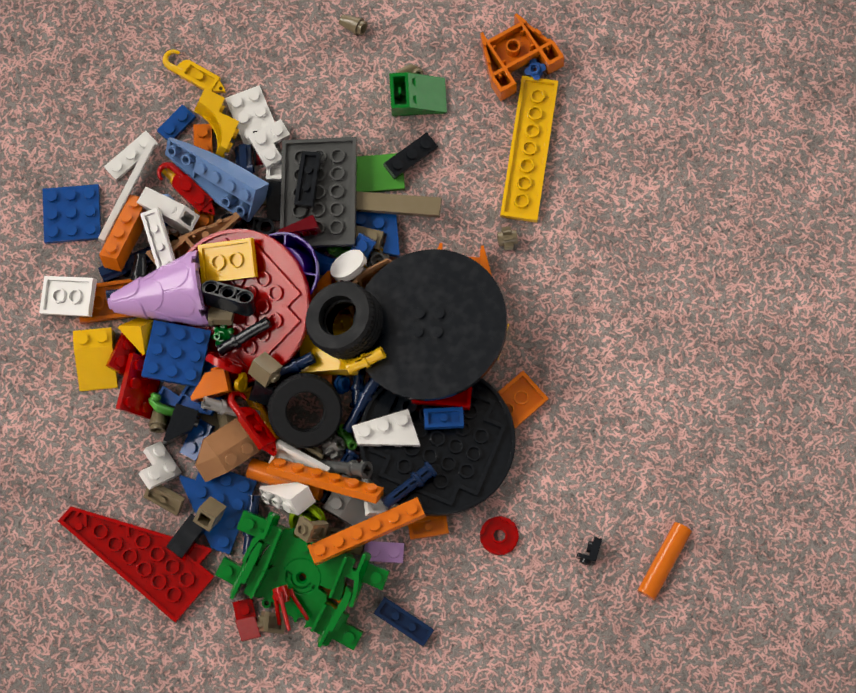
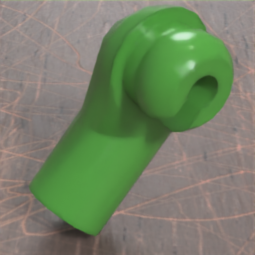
[337,424,357,450]

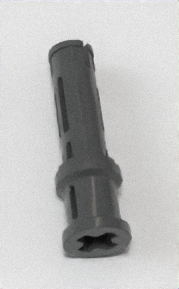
[320,459,373,479]

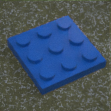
[43,184,101,244]
[141,320,212,387]

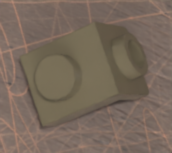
[257,611,285,634]

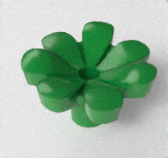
[211,325,234,346]

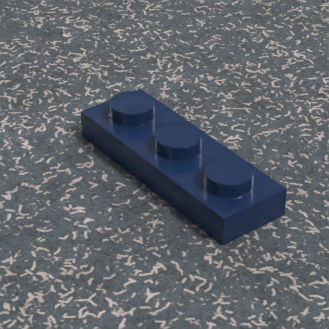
[374,597,434,647]

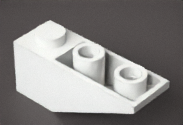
[137,187,200,234]
[259,482,316,516]

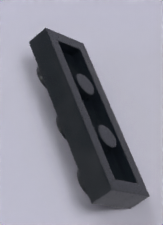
[383,132,438,180]
[294,151,322,208]

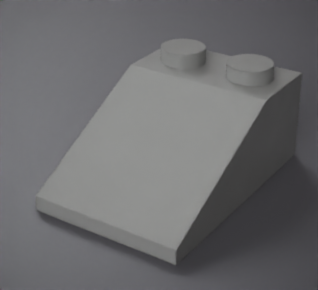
[323,474,371,526]

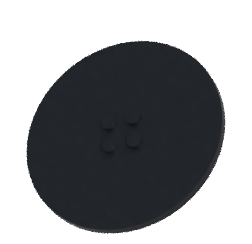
[353,249,508,401]
[359,378,516,517]

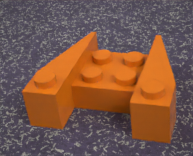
[480,13,564,101]

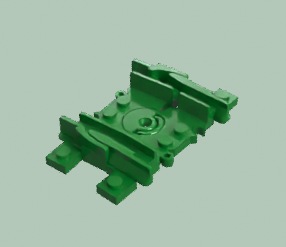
[215,510,390,651]

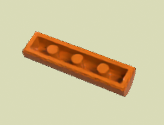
[246,458,324,501]
[637,522,692,601]

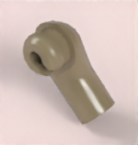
[395,64,423,74]

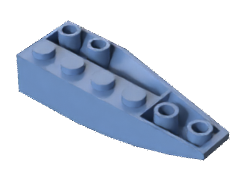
[165,137,269,222]

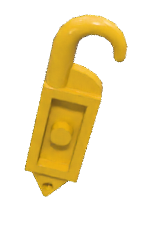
[163,50,226,93]

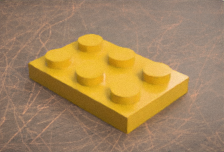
[198,238,258,284]

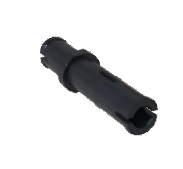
[216,317,272,356]

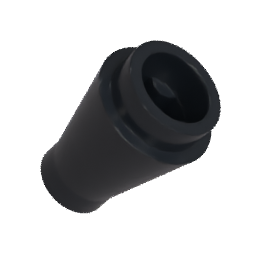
[130,254,148,280]

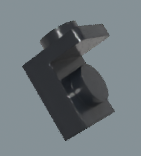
[576,537,602,566]

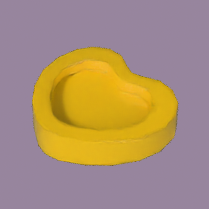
[234,372,248,392]

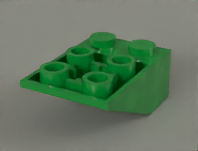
[389,72,447,116]

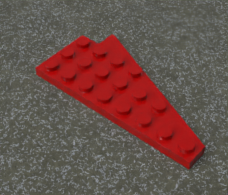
[58,506,215,623]

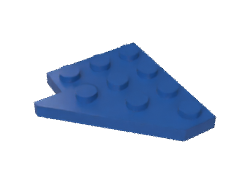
[179,471,258,555]

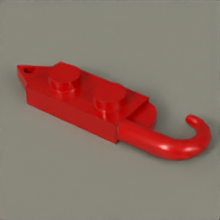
[157,162,215,216]
[228,391,277,456]

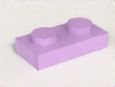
[364,541,404,563]

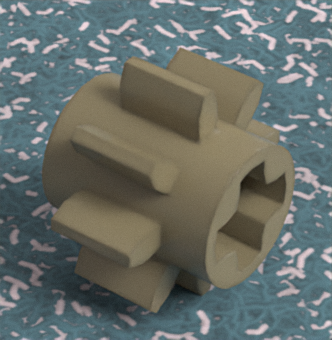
[497,226,518,250]

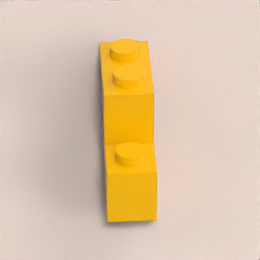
[194,88,239,157]

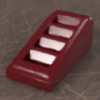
[278,215,322,237]

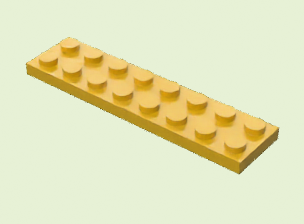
[500,76,558,223]

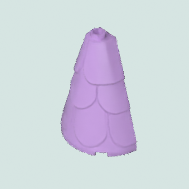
[108,250,209,327]

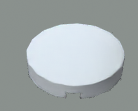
[330,249,367,282]

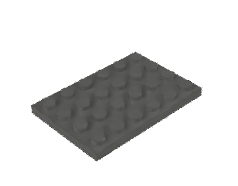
[280,137,357,248]

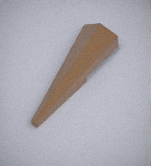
[146,212,242,265]

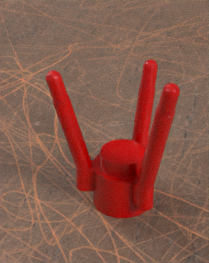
[272,585,309,631]

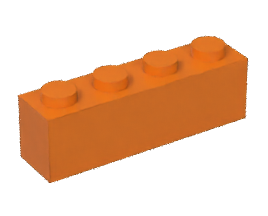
[99,195,148,272]

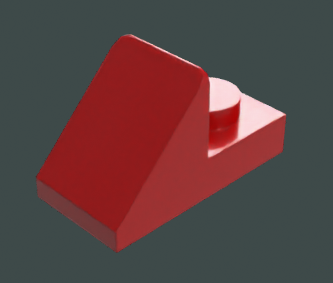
[232,598,261,641]

